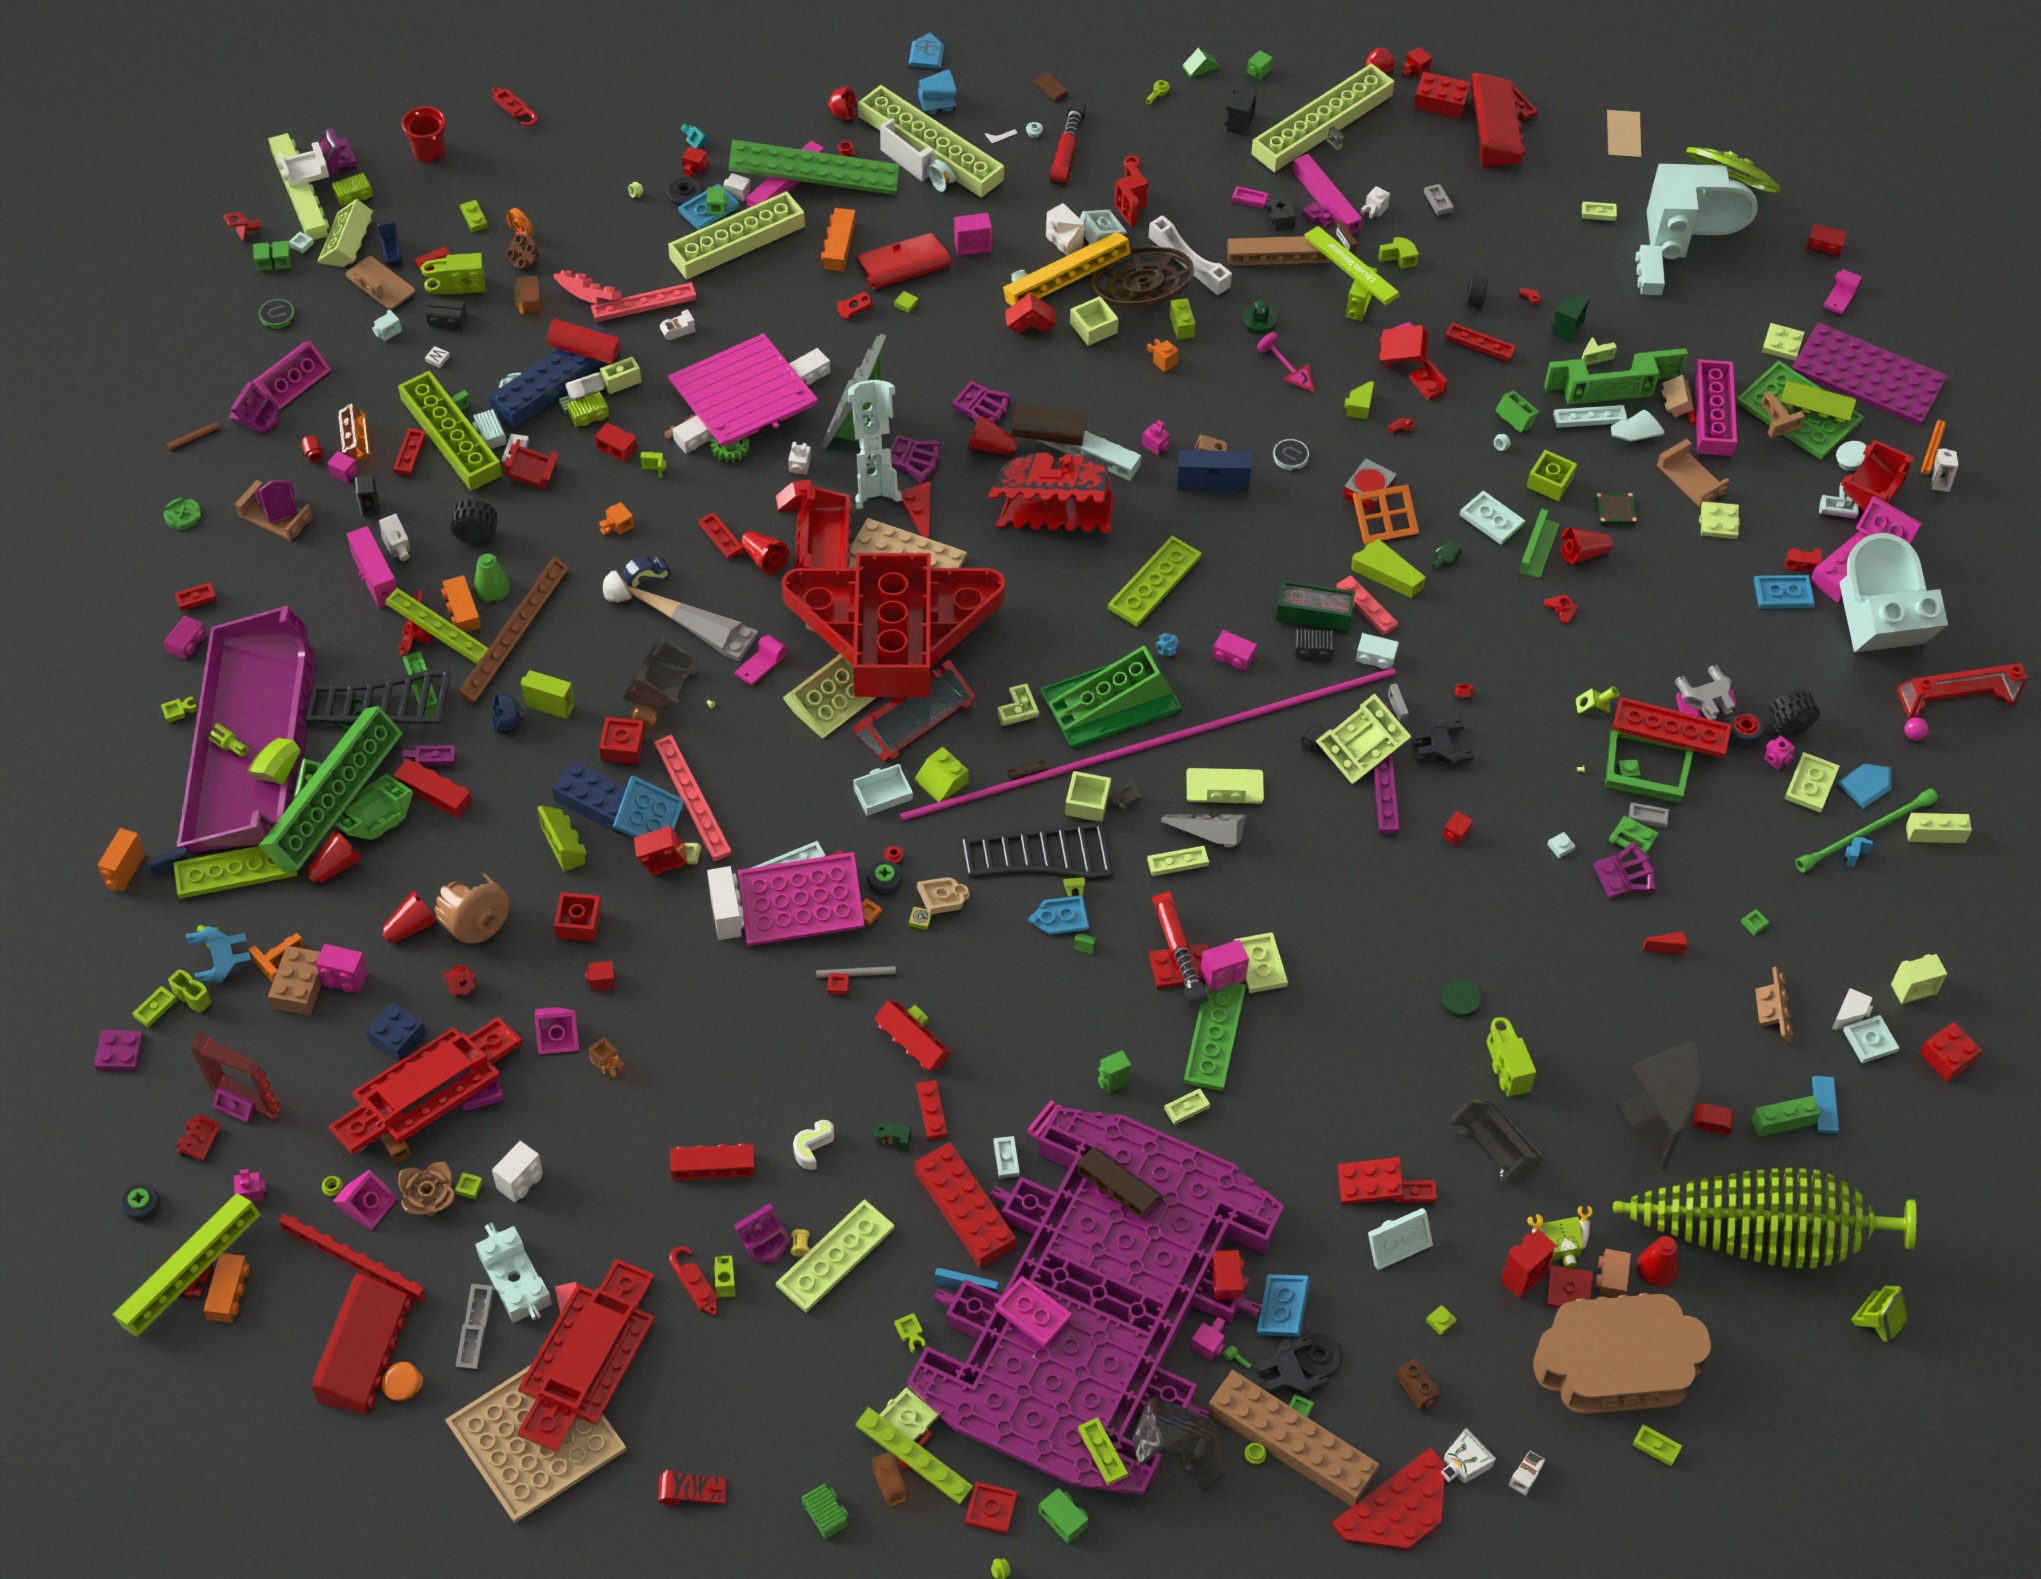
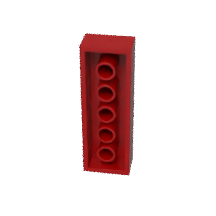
[915,1142,1016,1269]

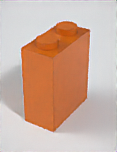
[97,828,146,892]

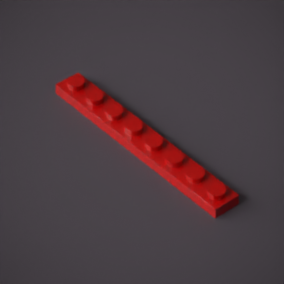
[278,1214,426,1304]

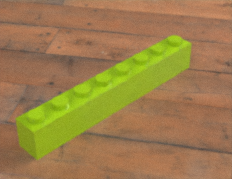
[112,1193,260,1337]

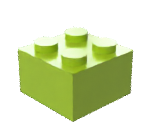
[1527,450,1577,501]

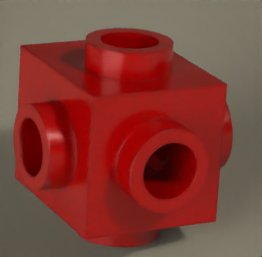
[443,965,477,996]

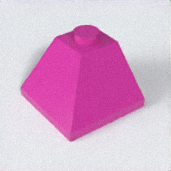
[534,1007,579,1054]
[333,1170,398,1230]

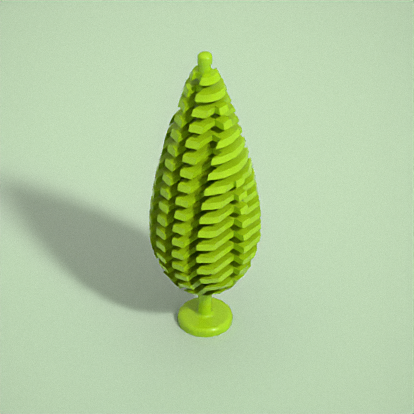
[1613,1168,1916,1268]

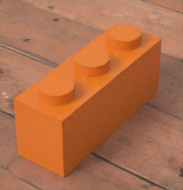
[441,575,481,632]
[203,1253,250,1323]

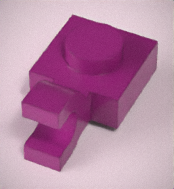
[1302,202,1331,228]

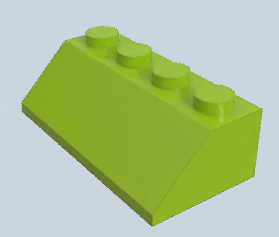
[1780,380,1856,423]

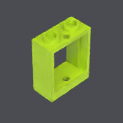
[1345,267,1377,321]

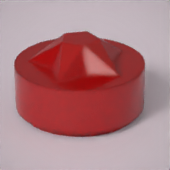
[1455,684,1474,698]

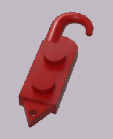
[669,1246,718,1316]

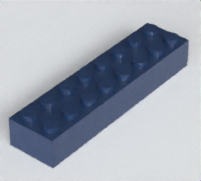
[489,324,620,429]

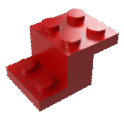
[1115,161,1149,227]

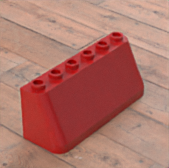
[1471,72,1525,167]
[795,485,852,569]
[312,1273,413,1415]

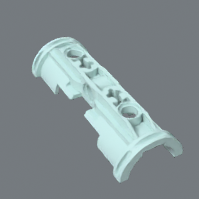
[848,380,902,509]

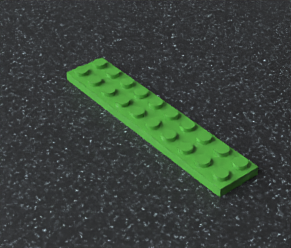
[729,139,899,195]

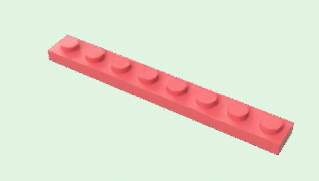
[654,735,732,862]

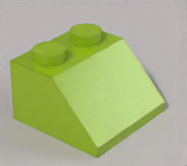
[914,747,968,802]

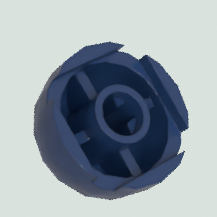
[492,694,524,732]

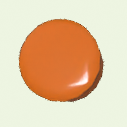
[382,1362,423,1401]

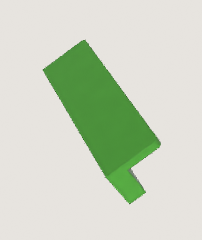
[1519,509,1560,579]

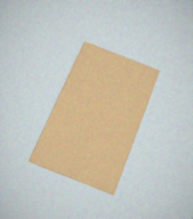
[1607,110,1641,157]

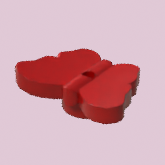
[1543,595,1578,625]

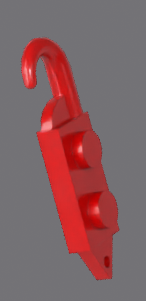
[492,87,538,127]

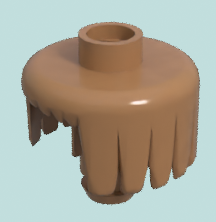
[435,873,510,944]

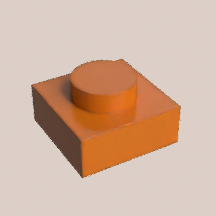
[862,898,882,926]

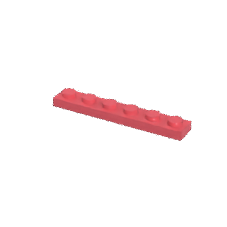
[591,283,696,322]

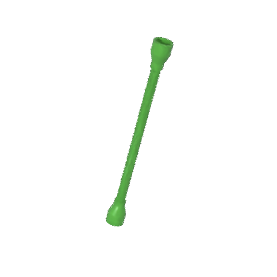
[1795,788,1938,873]

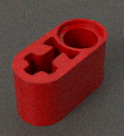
[1693,1103,1734,1135]

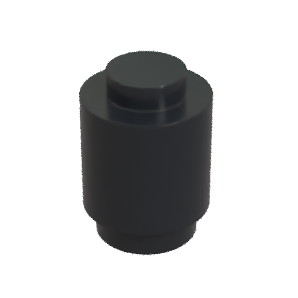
[1300,724,1327,751]

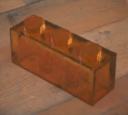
[338,404,371,463]

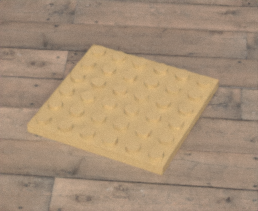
[445,1365,627,1524]

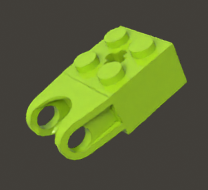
[421,253,486,294]
[1487,1017,1536,1097]

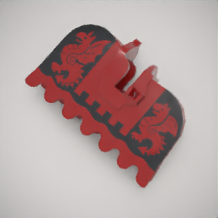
[988,453,1115,533]

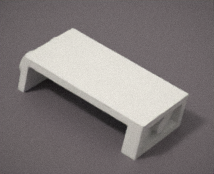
[880,118,934,181]

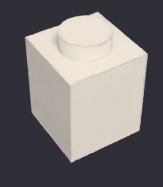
[723,173,751,202]

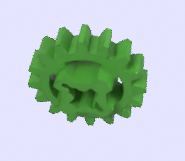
[711,437,750,463]

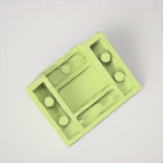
[1316,694,1411,785]

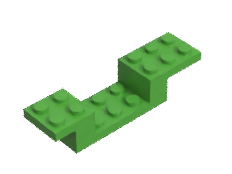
[1544,348,1688,405]

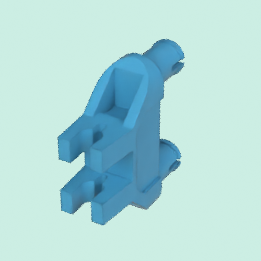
[186,926,251,984]

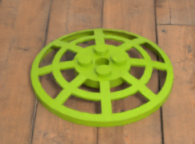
[1685,147,1781,193]

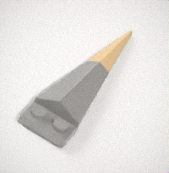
[625,585,759,662]

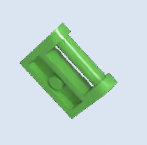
[1608,816,1659,855]

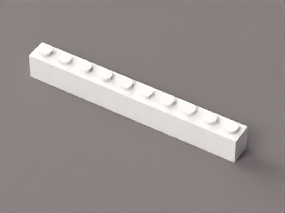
[672,348,830,453]

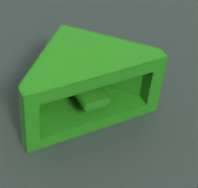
[1183,48,1219,78]

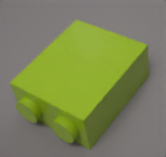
[521,670,575,719]

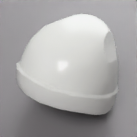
[603,571,632,603]

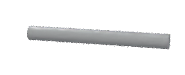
[816,966,896,978]

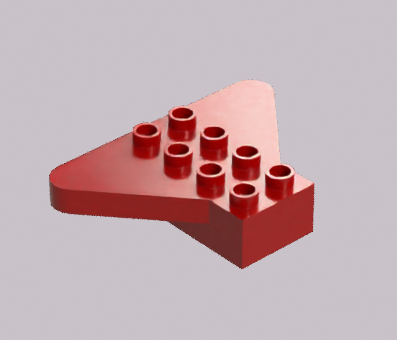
[782,553,1005,698]

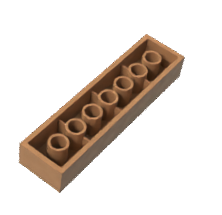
[1207,1370,1379,1507]

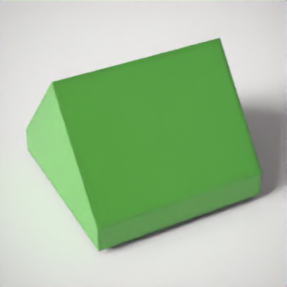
[1073,934,1097,954]

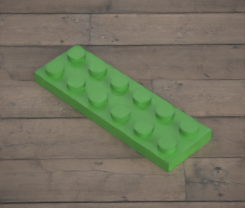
[1183,983,1246,1091]

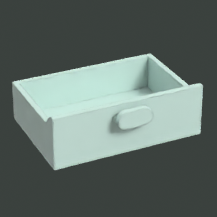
[853,764,913,816]

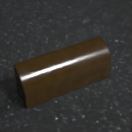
[1012,403,1087,446]
[1077,1147,1164,1220]

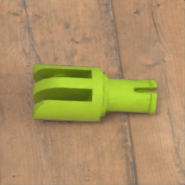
[208,723,249,757]

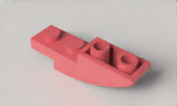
[554,270,621,304]

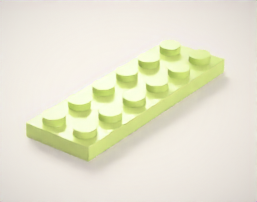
[776,1199,895,1313]

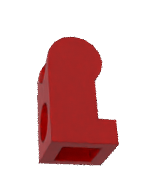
[1784,549,1821,573]

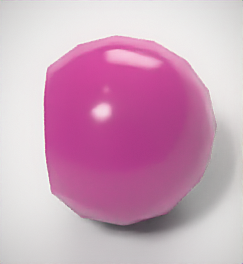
[1904,718,1929,741]

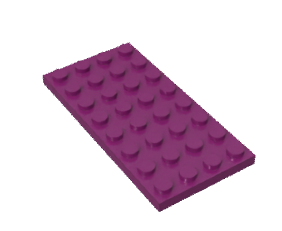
[1791,322,1947,426]

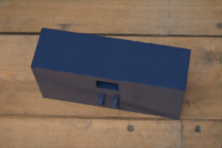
[1177,450,1251,491]

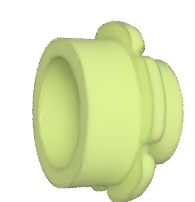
[628,182,643,198]

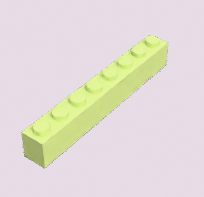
[268,133,329,240]

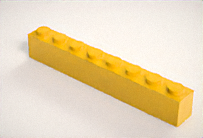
[1003,232,1131,306]

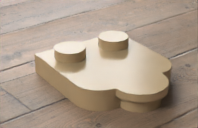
[917,877,970,914]

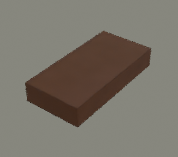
[1035,72,1068,102]

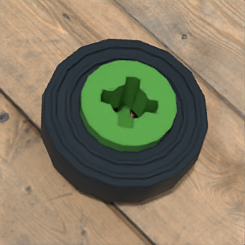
[867,860,902,894]
[120,1183,160,1220]

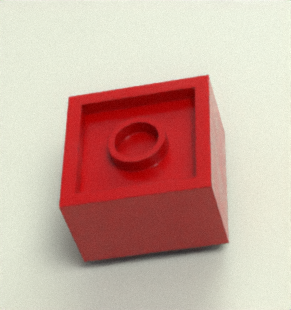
[599,717,645,765]
[634,826,688,875]

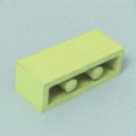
[1906,813,1972,843]

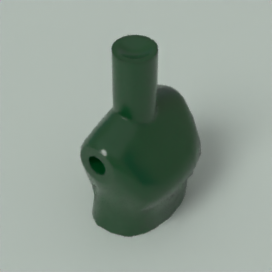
[1432,540,1462,570]

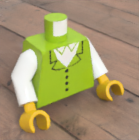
[1527,1206,1592,1268]

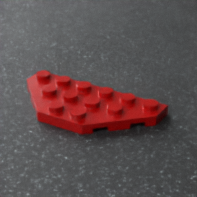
[1331,1448,1445,1551]

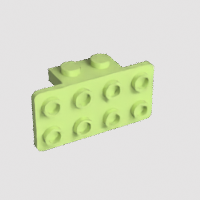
[1186,768,1264,804]

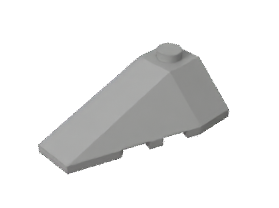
[1161,814,1246,847]

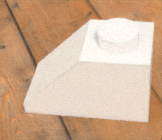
[1832,988,1873,1030]

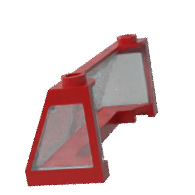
[1897,663,2028,720]

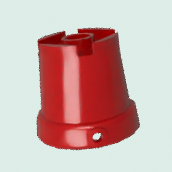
[402,106,446,163]

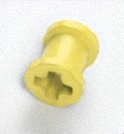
[791,1229,810,1257]

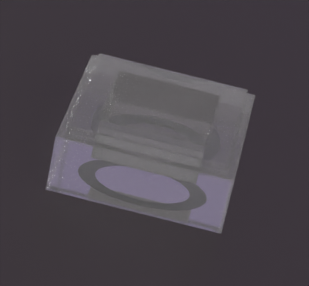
[1327,126,1344,150]

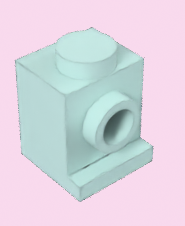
[372,310,402,341]

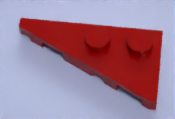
[900,482,930,538]

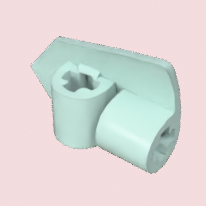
[1611,410,1664,442]

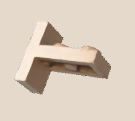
[1761,391,1805,438]

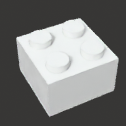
[492,1141,543,1203]

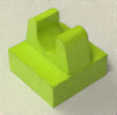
[1063,877,1085,897]

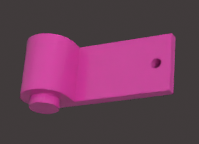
[1823,269,1862,314]
[734,635,788,686]

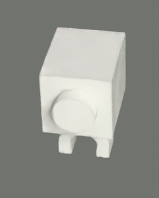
[1361,186,1390,219]
[788,442,811,475]

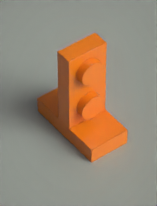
[248,933,305,983]

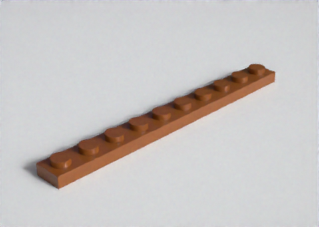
[457,556,569,704]

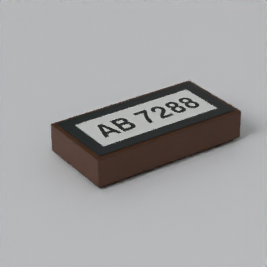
[1335,220,1357,255]

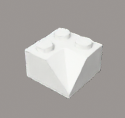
[1046,203,1084,256]

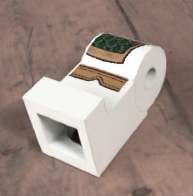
[660,309,696,340]
[1509,1450,1546,1496]

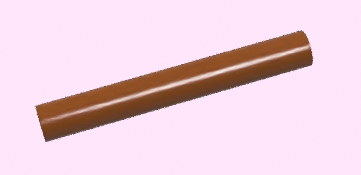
[167,422,220,451]

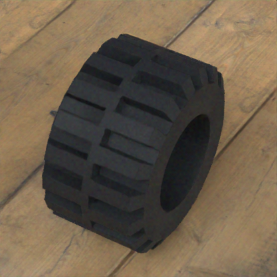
[449,499,498,545]
[1767,689,1821,736]

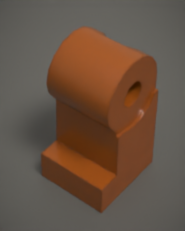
[379,1133,411,1165]

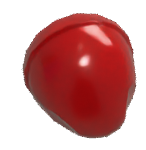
[1365,48,1395,74]

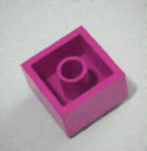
[1200,940,1249,991]
[316,944,368,993]

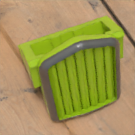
[1851,1285,1908,1342]

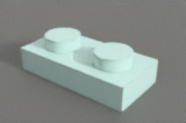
[993,1136,1020,1179]

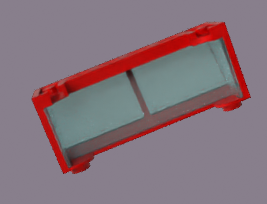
[852,660,975,761]

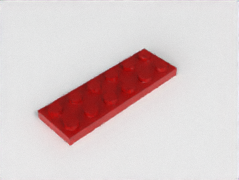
[1612,697,1732,758]

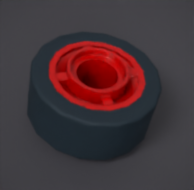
[1728,710,1764,747]

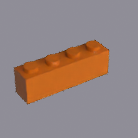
[821,208,856,272]

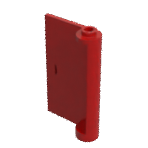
[856,233,951,290]

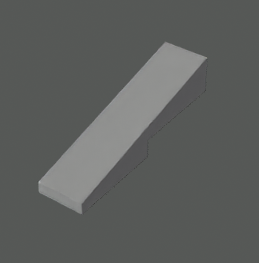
[456,1284,495,1370]

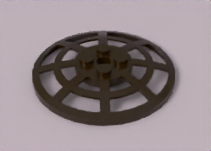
[1091,246,1194,307]

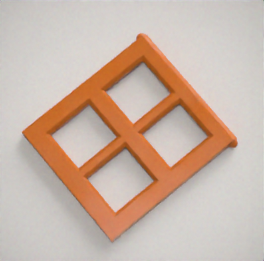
[1353,484,1419,545]

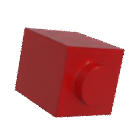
[1443,811,1473,846]
[585,961,615,991]

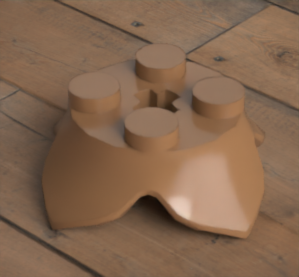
[398,1162,455,1217]

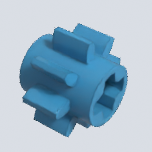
[1156,633,1179,657]

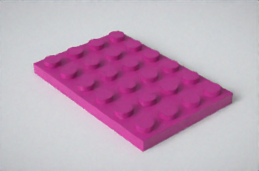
[737,852,865,946]

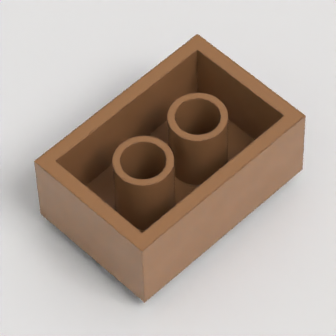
[268,946,322,1016]

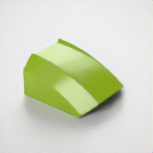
[248,738,300,785]

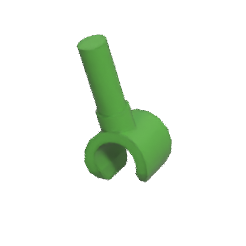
[1222,1346,1252,1369]

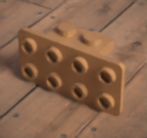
[346,256,415,310]

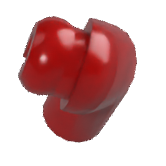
[1518,287,1541,305]
[1388,418,1415,434]

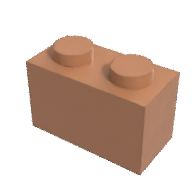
[1595,1249,1631,1298]

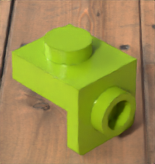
[641,452,667,478]

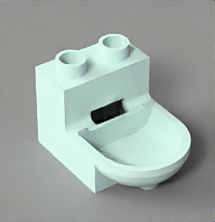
[1647,164,1758,259]
[1839,533,1948,653]

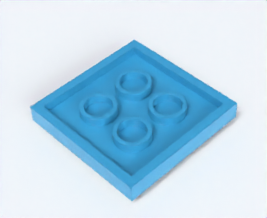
[612,776,684,837]

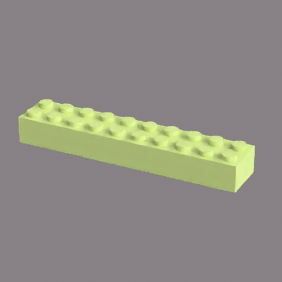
[1251,63,1395,172]
[858,85,1004,198]

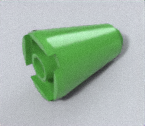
[473,554,510,603]

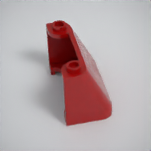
[1841,439,1914,512]

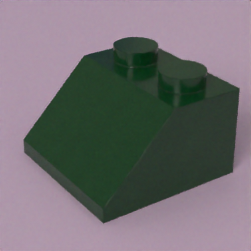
[1551,296,1590,342]

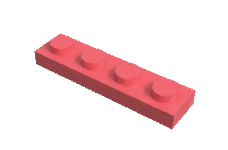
[1336,575,1398,636]

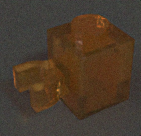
[588,1037,625,1077]

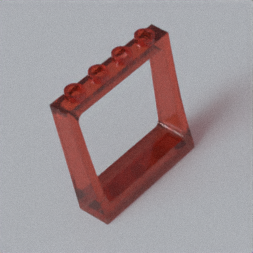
[190,1031,280,1119]

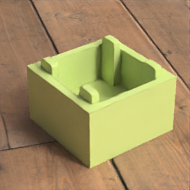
[1891,954,1947,1004]

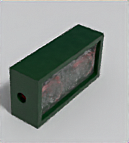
[1276,579,1355,632]

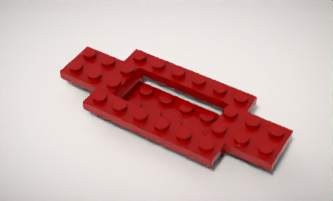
[328,1017,522,1155]
[518,1258,655,1453]

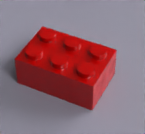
[1414,72,1471,119]
[1501,1229,1557,1299]

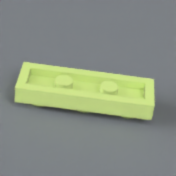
[1147,846,1209,876]

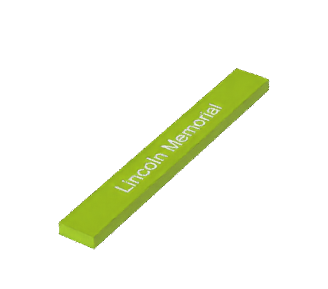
[1304,226,1400,305]

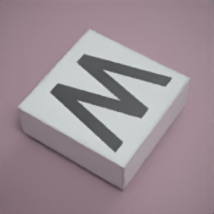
[425,346,450,368]

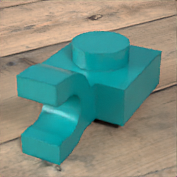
[681,123,708,149]

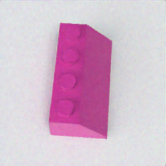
[252,341,331,410]

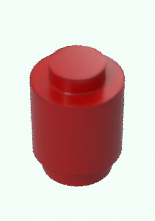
[301,436,323,462]

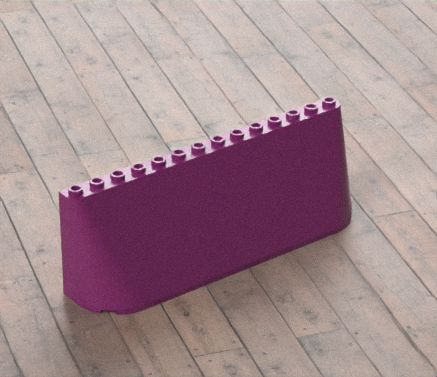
[177,606,315,853]

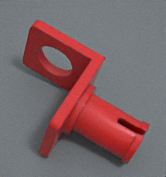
[224,212,262,241]

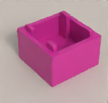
[954,213,992,256]

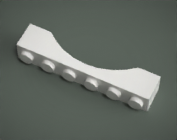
[1149,215,1232,295]

